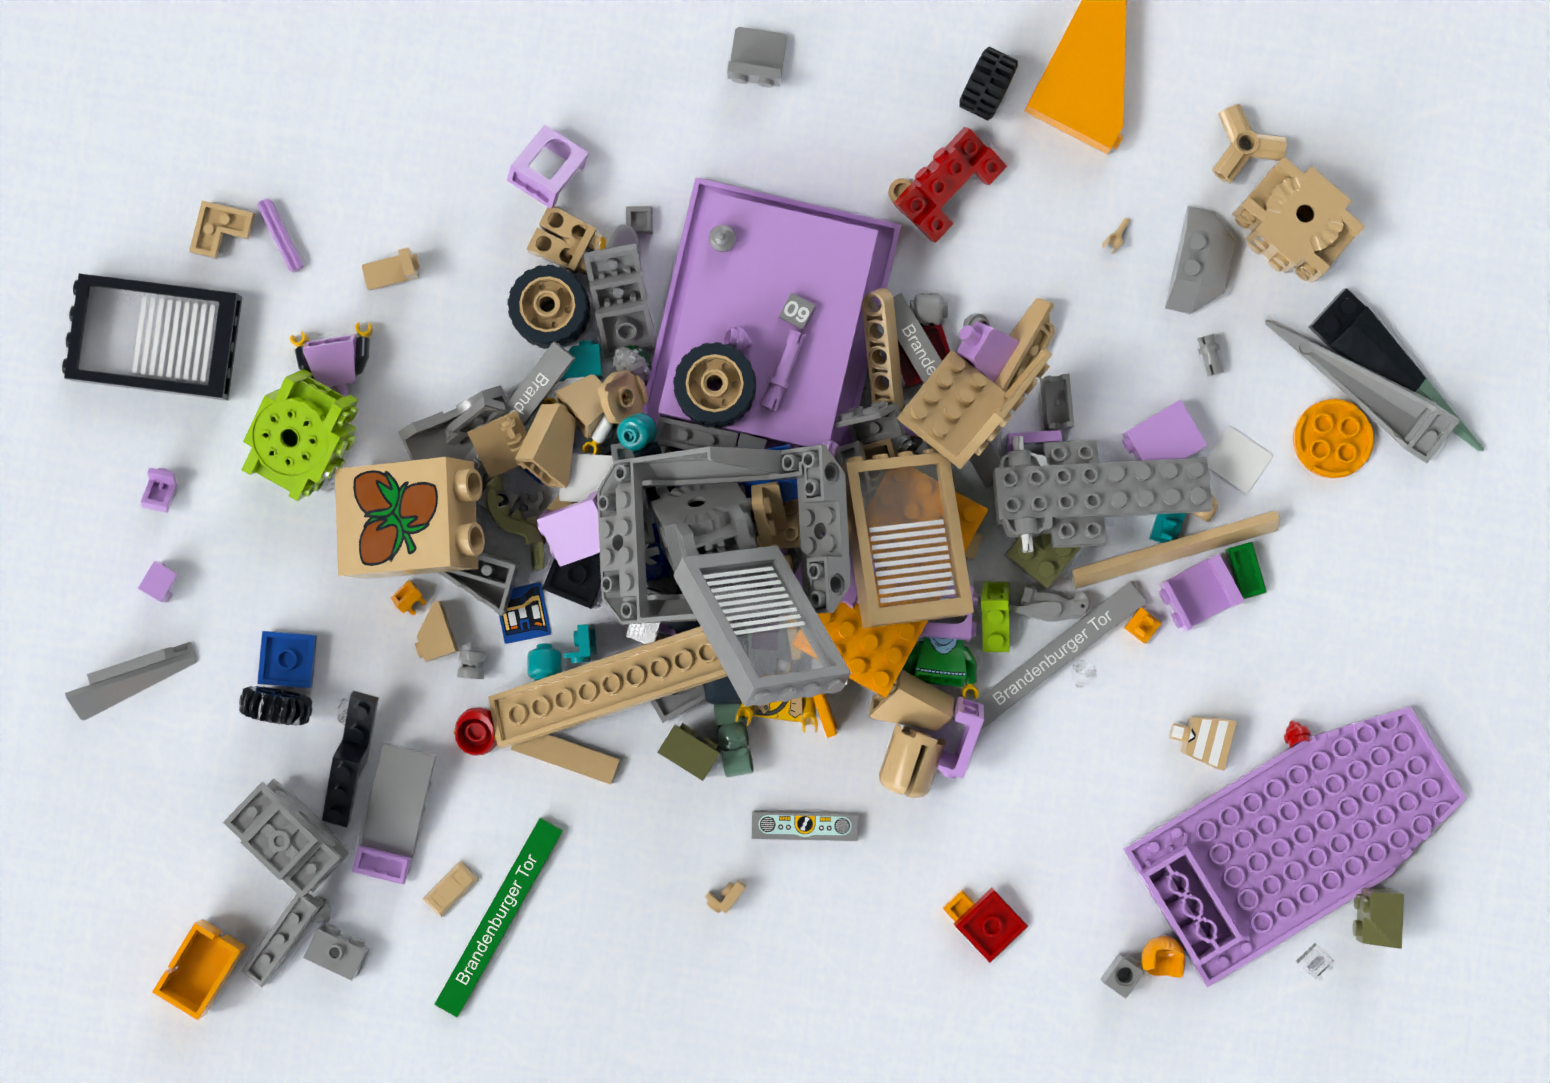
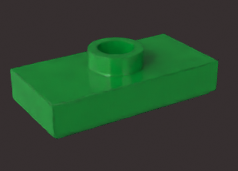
[1225,542,1267,599]

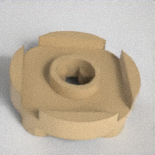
[598,370,648,424]

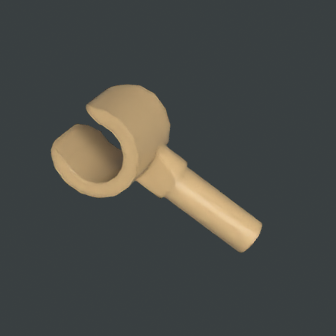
[1102,218,1130,254]

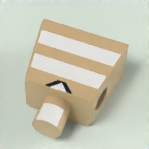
[1169,716,1237,771]

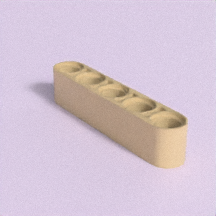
[862,288,904,413]

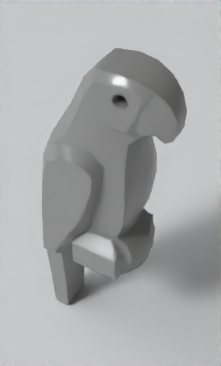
[1009,585,1090,622]

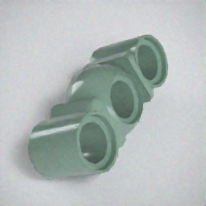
[714,703,754,778]

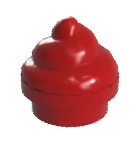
[1284,720,1311,748]

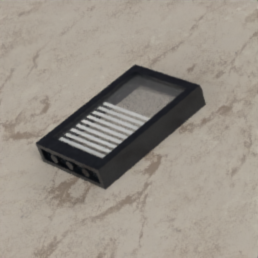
[62,273,242,401]

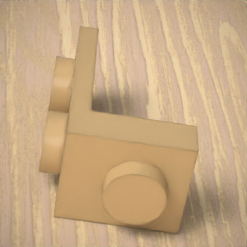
[362,248,421,290]

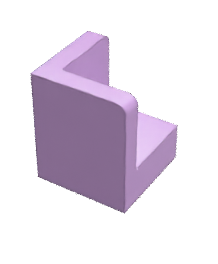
[138,561,177,602]

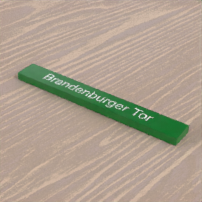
[434,817,563,1017]

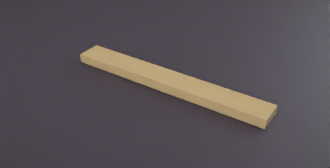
[1072,511,1280,589]

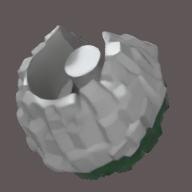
[611,345,652,382]

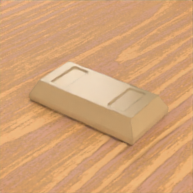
[423,861,479,917]

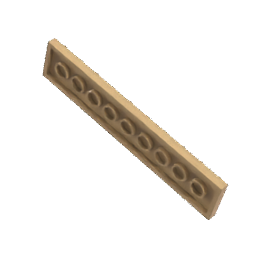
[488,621,731,749]

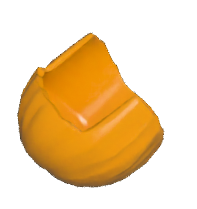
[1141,935,1185,978]

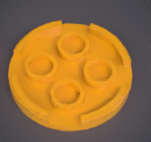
[1293,399,1374,479]

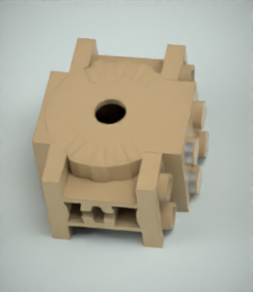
[1232,157,1365,282]

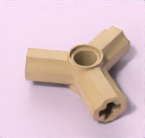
[1211,104,1287,184]

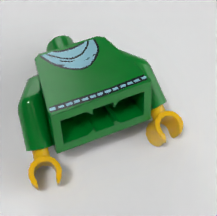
[902,623,979,699]

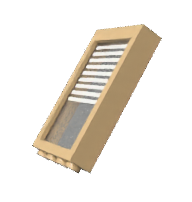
[840,448,974,629]

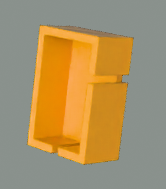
[152,919,248,1020]

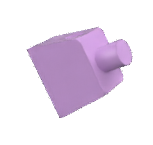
[957,321,1019,383]

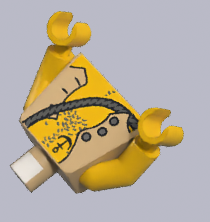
[735,660,818,733]

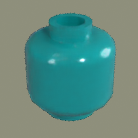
[617,413,657,451]
[527,643,562,681]

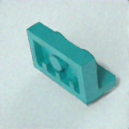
[564,624,597,663]

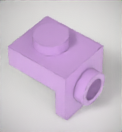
[141,468,178,513]

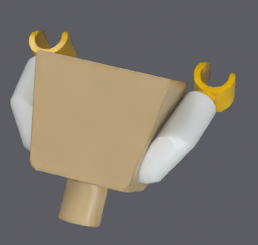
[542,375,614,455]

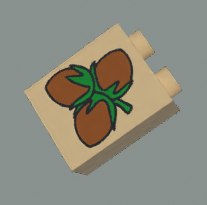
[335,457,485,579]

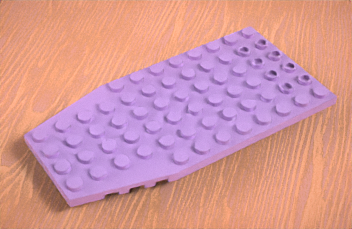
[1123,707,1466,987]

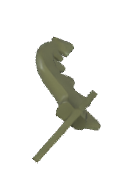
[486,475,547,572]

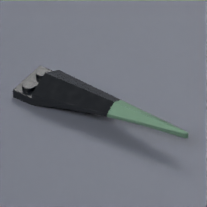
[1308,288,1484,451]

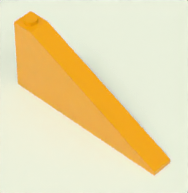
[1024,0,1127,155]

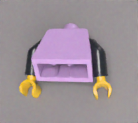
[290,322,373,397]

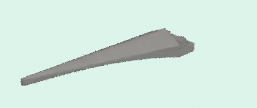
[1265,320,1459,463]

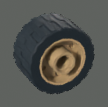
[507,265,591,349]
[673,342,756,429]

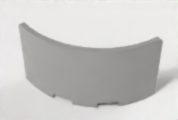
[399,385,508,461]

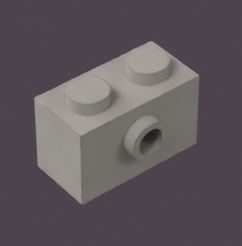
[303,924,370,981]

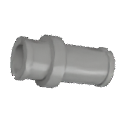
[1197,334,1224,376]

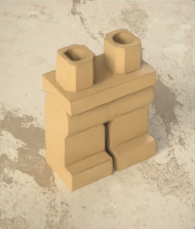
[526,206,602,275]

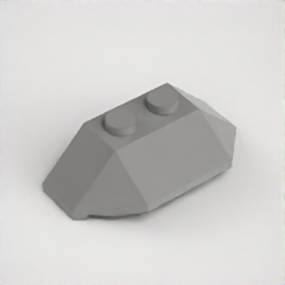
[1165,206,1236,314]

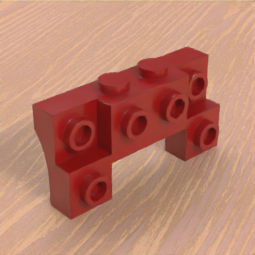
[893,127,1007,243]

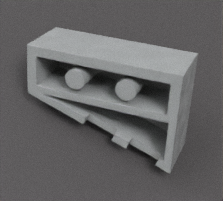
[438,552,520,616]

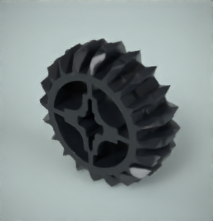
[239,686,313,726]

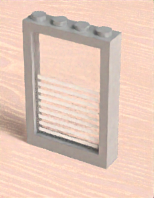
[673,545,851,707]

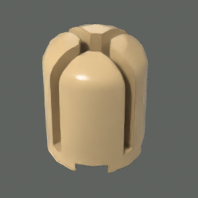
[879,724,946,798]

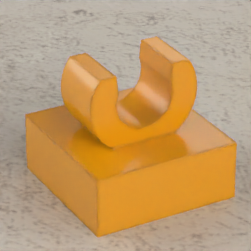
[391,580,426,615]
[1123,607,1162,644]

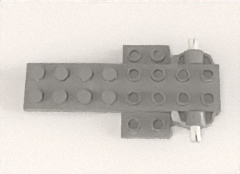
[992,436,1213,553]

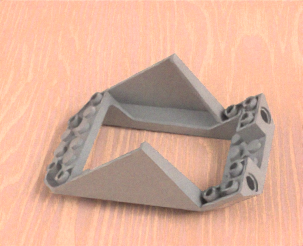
[597,445,851,625]

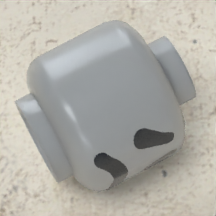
[910,293,948,327]

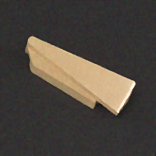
[995,298,1055,392]

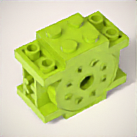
[242,369,359,501]

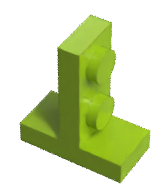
[981,581,1010,652]

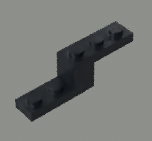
[322,690,379,828]

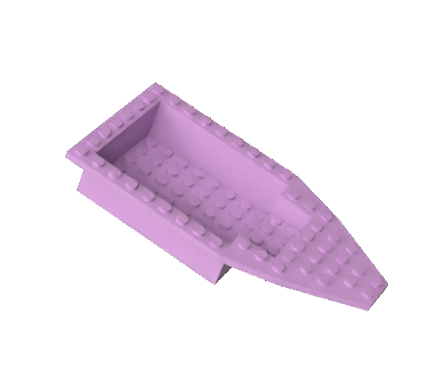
[642,177,901,593]

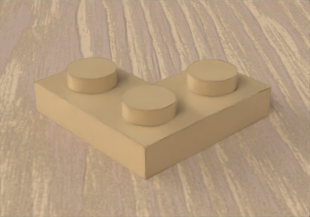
[189,201,255,259]

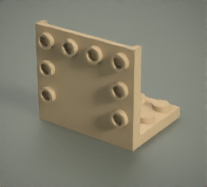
[896,347,1053,469]

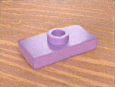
[352,845,412,885]

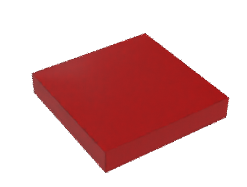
[953,887,1028,963]

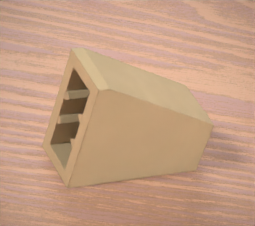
[515,403,576,488]
[869,670,955,731]

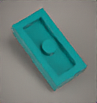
[1149,513,1186,543]

